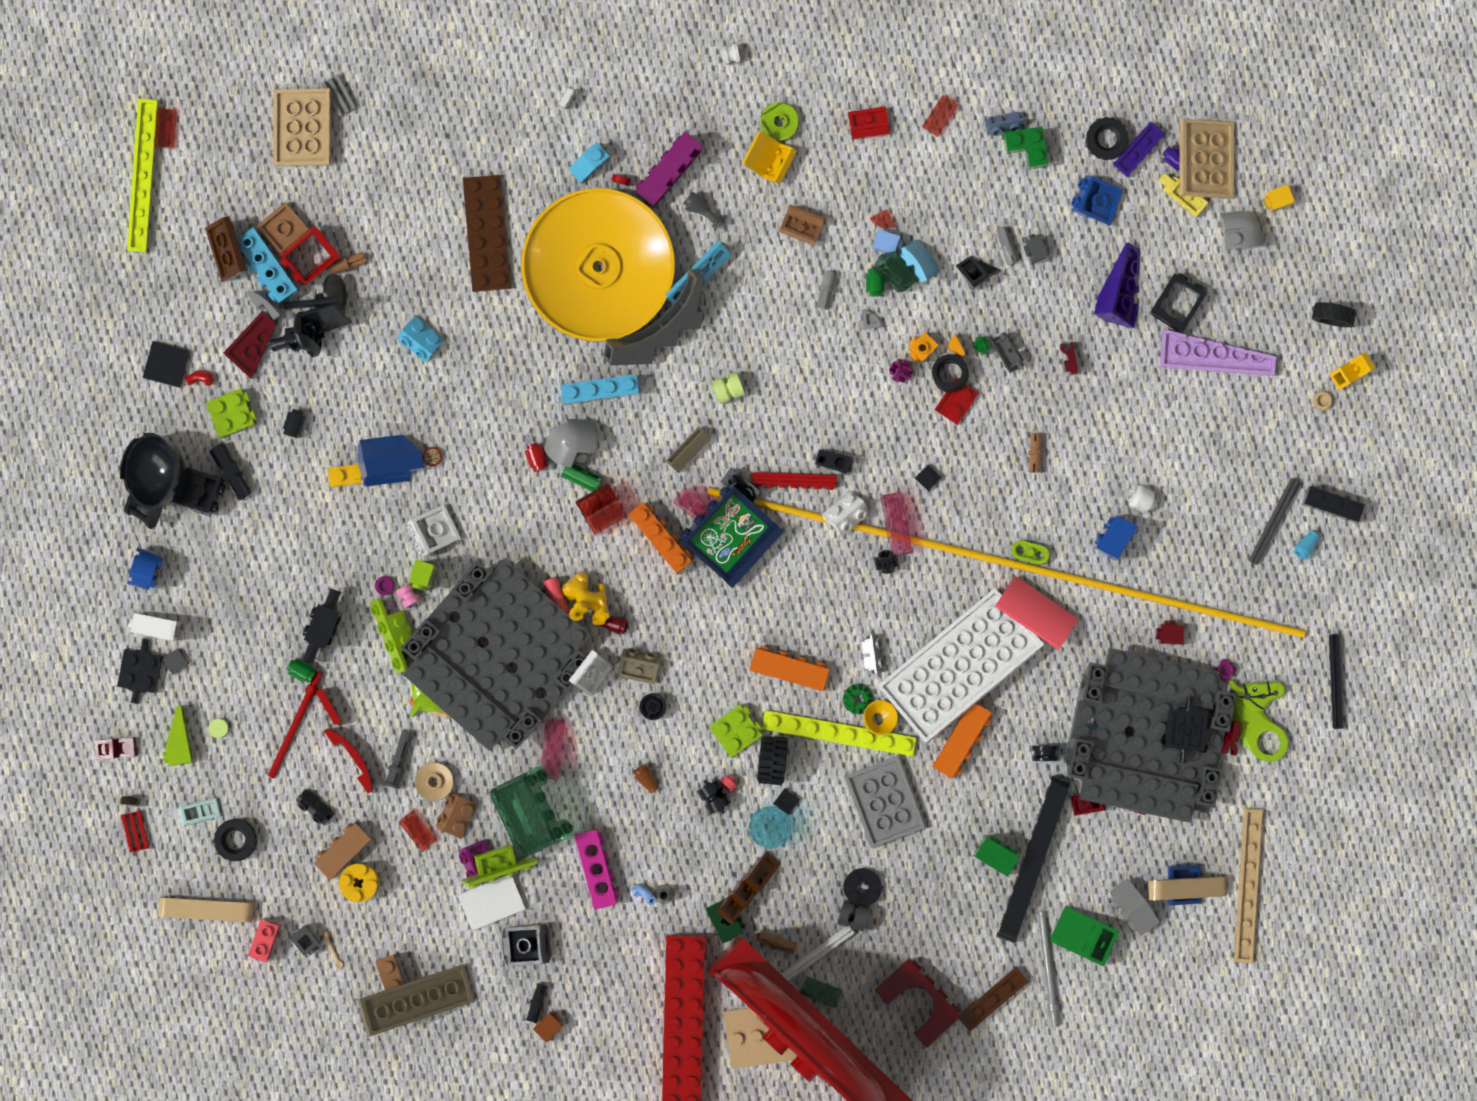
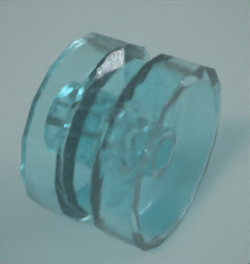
[749,806,791,849]

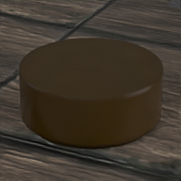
[120,796,140,807]

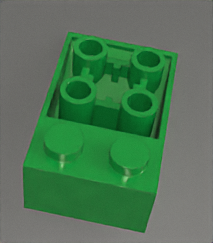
[1049,906,1120,967]

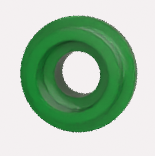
[974,336,990,355]

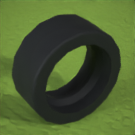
[932,354,969,393]

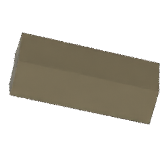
[666,426,711,473]

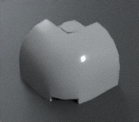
[1219,211,1263,251]
[544,419,597,468]

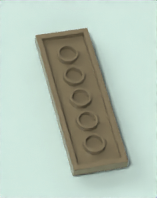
[357,964,474,1037]

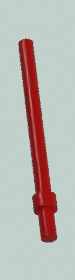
[267,671,323,779]

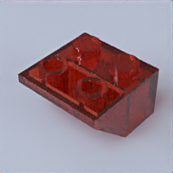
[575,483,628,536]

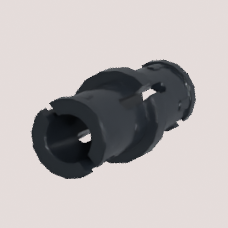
[525,983,549,1023]

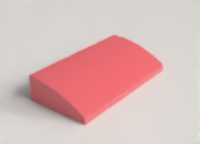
[995,576,1078,650]

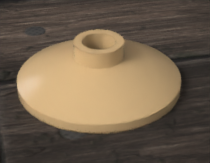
[415,762,453,801]

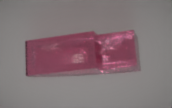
[881,492,912,556]
[540,719,565,780]

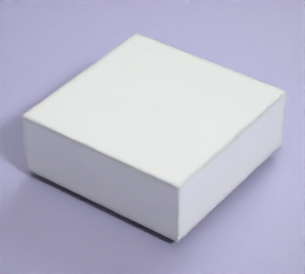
[559,88,575,109]

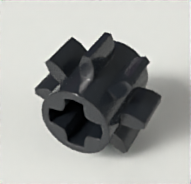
[874,550,899,574]

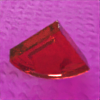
[870,209,895,229]

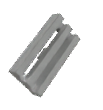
[321,74,356,117]

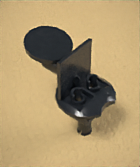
[270,274,352,358]

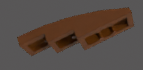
[717,851,780,924]

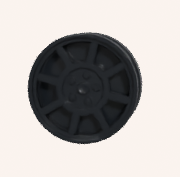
[639,693,666,720]
[1032,746,1059,761]

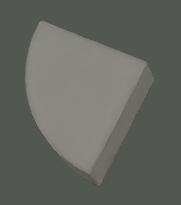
[862,310,882,329]

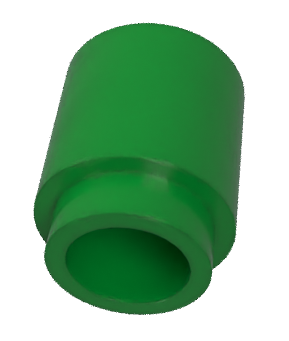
[866,268,885,297]
[286,658,316,683]

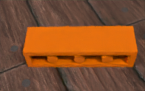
[749,646,830,691]
[932,704,992,779]

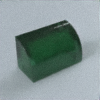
[872,251,918,293]

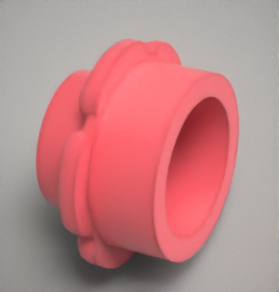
[720,775,737,792]

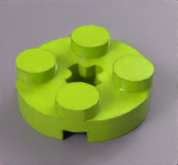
[761,103,798,141]

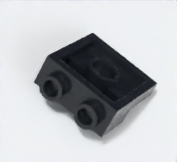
[173,467,226,517]

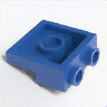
[1071,175,1123,226]

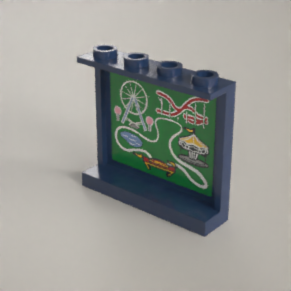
[680,484,784,588]

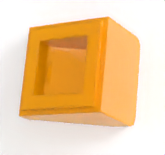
[947,334,965,357]

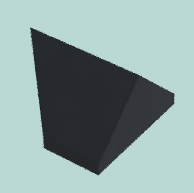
[956,255,1002,290]

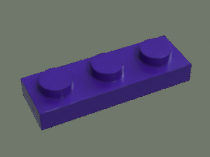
[1113,121,1165,178]

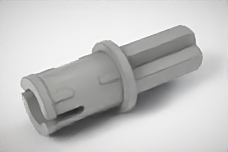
[996,227,1019,265]
[817,271,836,310]

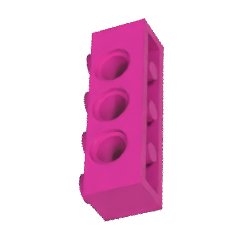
[574,829,620,910]

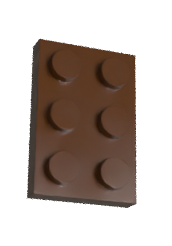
[205,216,246,282]

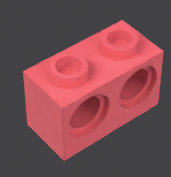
[248,919,281,962]

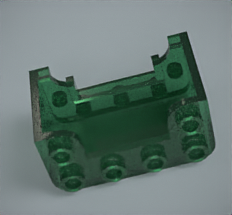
[490,765,575,858]

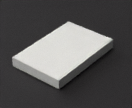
[569,650,614,696]
[458,875,526,931]

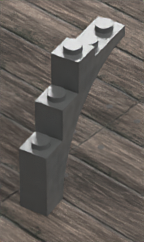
[603,269,704,366]

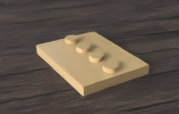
[273,88,331,166]
[1180,119,1234,199]
[723,1008,796,1069]

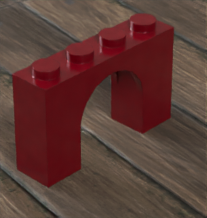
[875,959,961,1048]

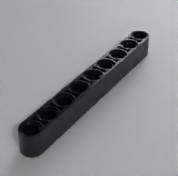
[996,775,1071,943]

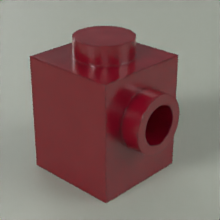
[1155,621,1184,645]

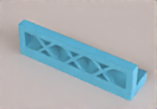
[665,241,731,304]

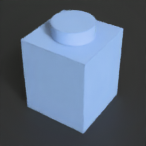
[872,229,902,256]

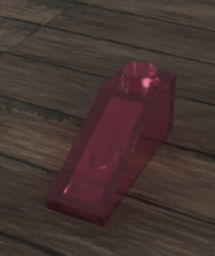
[673,488,707,519]

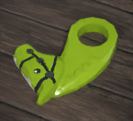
[1228,679,1288,762]

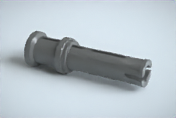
[383,730,414,789]

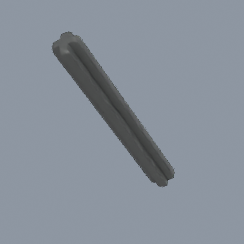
[1249,478,1300,565]

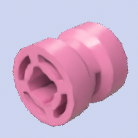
[395,583,421,609]

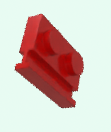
[848,106,890,140]
[934,378,979,425]

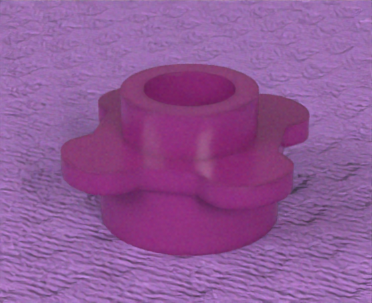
[1213,659,1237,682]

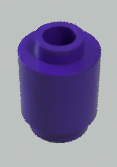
[1162,145,1180,171]

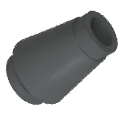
[655,885,674,904]

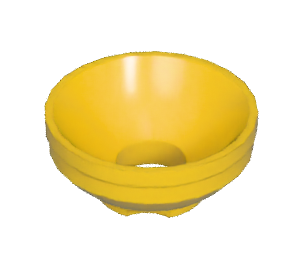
[863,700,898,735]

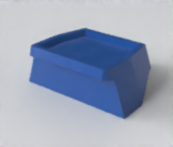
[358,435,425,487]

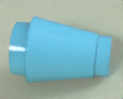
[1293,531,1320,560]

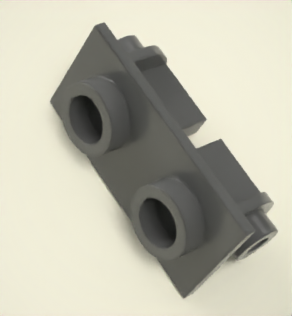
[990,332,1024,374]

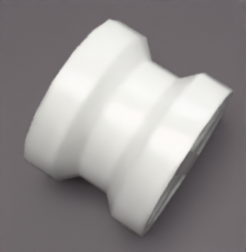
[721,43,740,65]

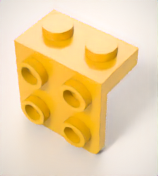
[743,131,797,184]

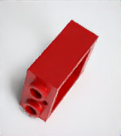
[279,225,341,286]

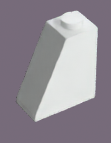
[128,613,181,641]

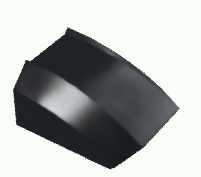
[502,924,552,966]

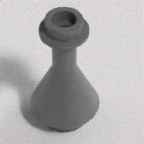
[683,192,724,228]

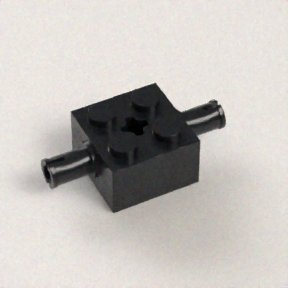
[302,588,343,664]

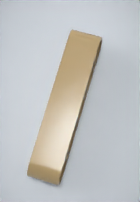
[1148,876,1226,900]
[158,897,253,922]

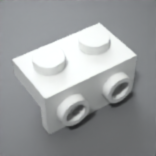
[822,491,869,537]

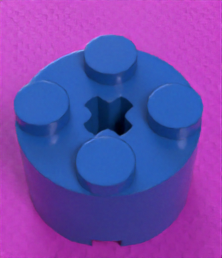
[127,547,163,590]

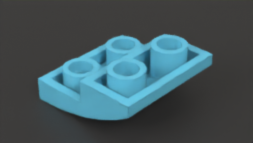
[901,240,939,282]

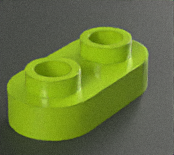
[1011,540,1049,565]

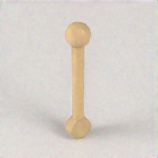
[322,931,343,969]

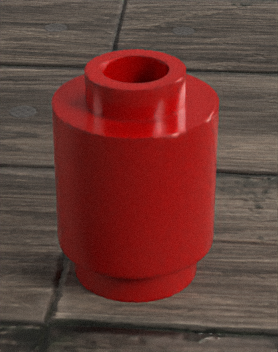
[524,443,548,472]

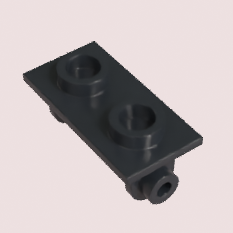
[720,468,761,502]
[296,789,334,826]

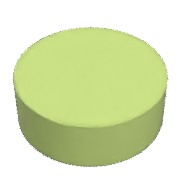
[209,719,229,738]

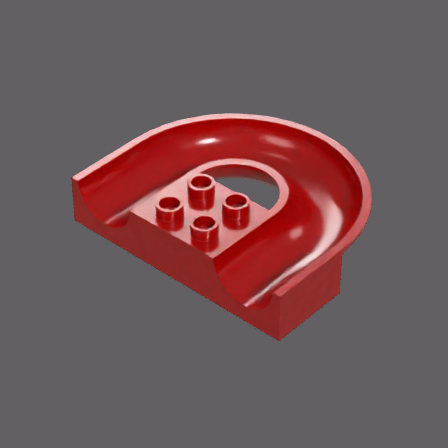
[706,936,913,1101]

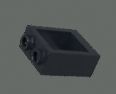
[1149,273,1207,333]

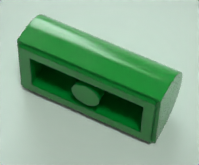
[561,464,603,493]

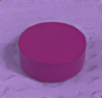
[375,576,395,595]

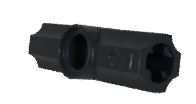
[209,443,252,501]

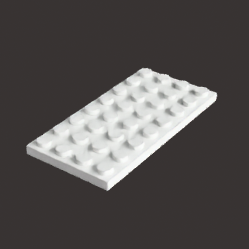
[877,588,1045,745]

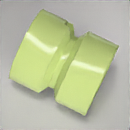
[711,372,745,404]

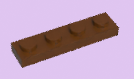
[959,967,1028,1031]

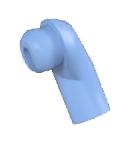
[631,884,656,905]

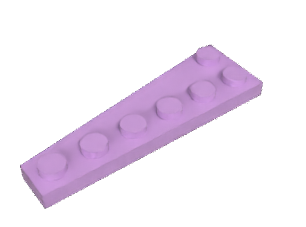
[1159,329,1276,376]

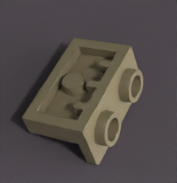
[617,648,661,684]

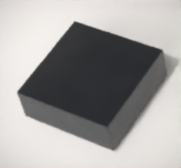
[773,788,800,815]

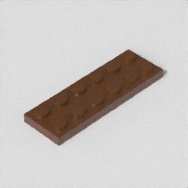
[463,175,511,292]

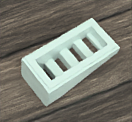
[178,798,221,826]

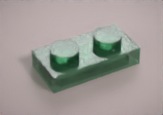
[800,976,843,1008]

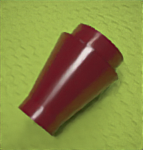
[599,616,628,635]

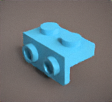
[397,316,445,362]

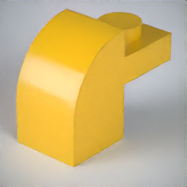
[1329,352,1376,390]

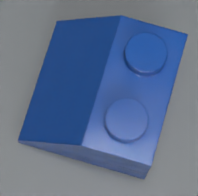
[1094,515,1138,561]

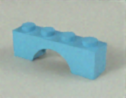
[560,374,639,405]

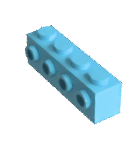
[237,228,299,305]

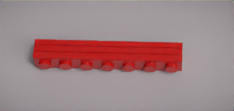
[752,472,836,490]

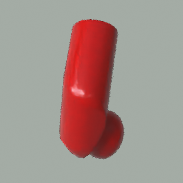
[184,370,214,386]

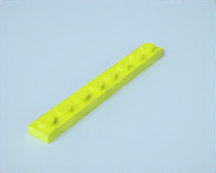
[127,99,158,253]
[762,710,916,756]

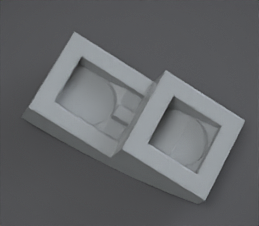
[246,290,281,321]

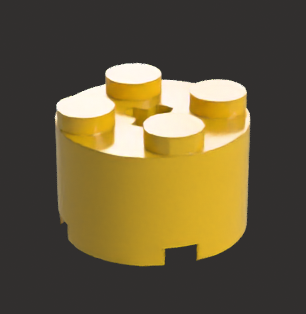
[339,863,379,902]

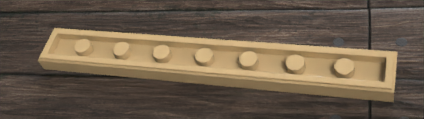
[1234,808,1264,963]

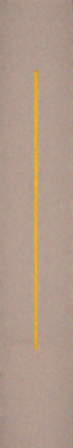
[708,487,1306,638]

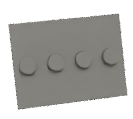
[844,756,925,848]

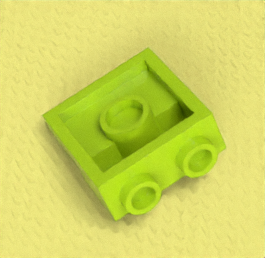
[206,388,257,438]
[709,705,763,758]

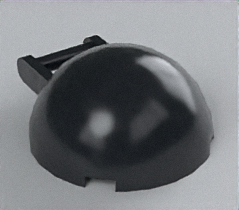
[120,433,186,529]

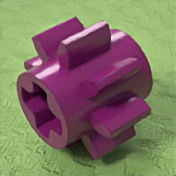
[889,358,913,383]

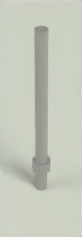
[1038,911,1059,1027]

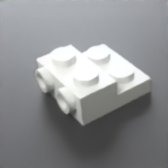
[407,504,461,557]

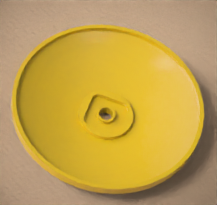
[521,188,675,342]

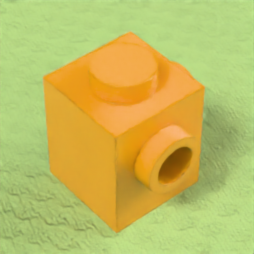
[908,332,939,363]

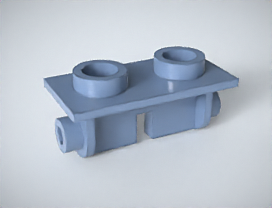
[985,112,1025,136]

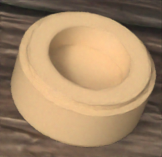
[1313,391,1332,411]

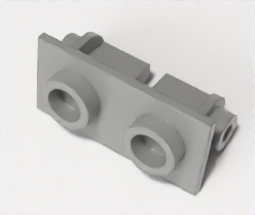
[861,634,885,674]

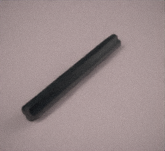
[1329,634,1344,729]

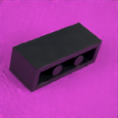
[1301,486,1365,524]

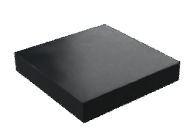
[142,341,190,388]

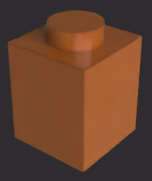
[533,1012,564,1043]

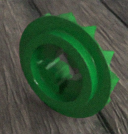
[843,684,874,714]

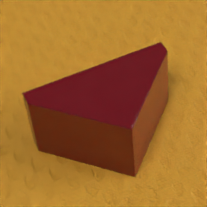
[1071,795,1106,816]

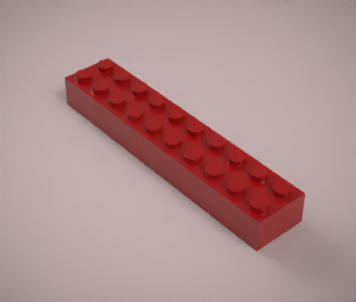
[662,935,705,1101]

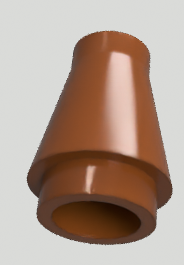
[633,764,659,793]

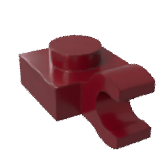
[1059,342,1078,376]
[1221,721,1242,756]

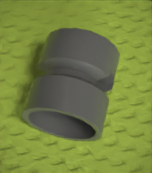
[837,901,870,932]

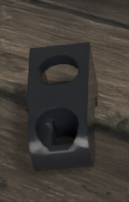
[815,449,853,475]

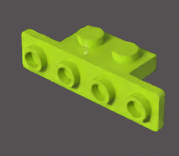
[370,598,413,674]
[461,844,538,888]

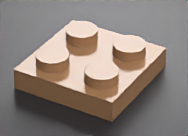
[256,202,308,253]

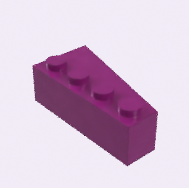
[635,131,703,208]

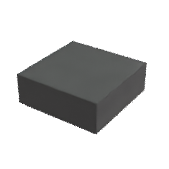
[162,648,189,675]

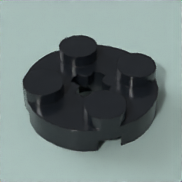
[843,868,882,907]

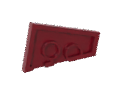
[223,311,277,379]

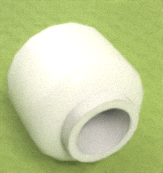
[1127,485,1157,513]

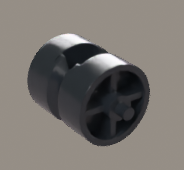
[697,779,731,815]

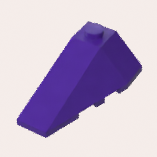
[1094,243,1140,328]

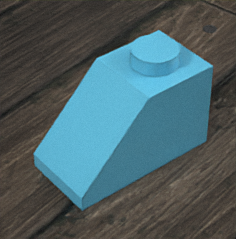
[569,142,610,183]

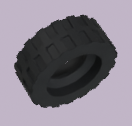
[1086,117,1129,160]
[1312,302,1357,328]
[213,819,257,861]

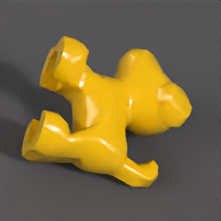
[562,571,610,625]

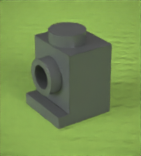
[1023,234,1049,265]
[289,925,320,956]

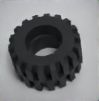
[757,735,788,786]

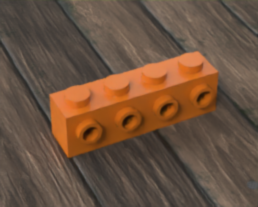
[628,502,692,574]

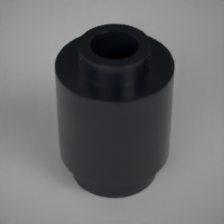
[283,409,306,438]

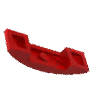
[324,729,373,794]

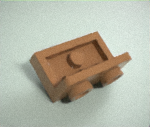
[779,205,825,246]
[436,792,478,839]

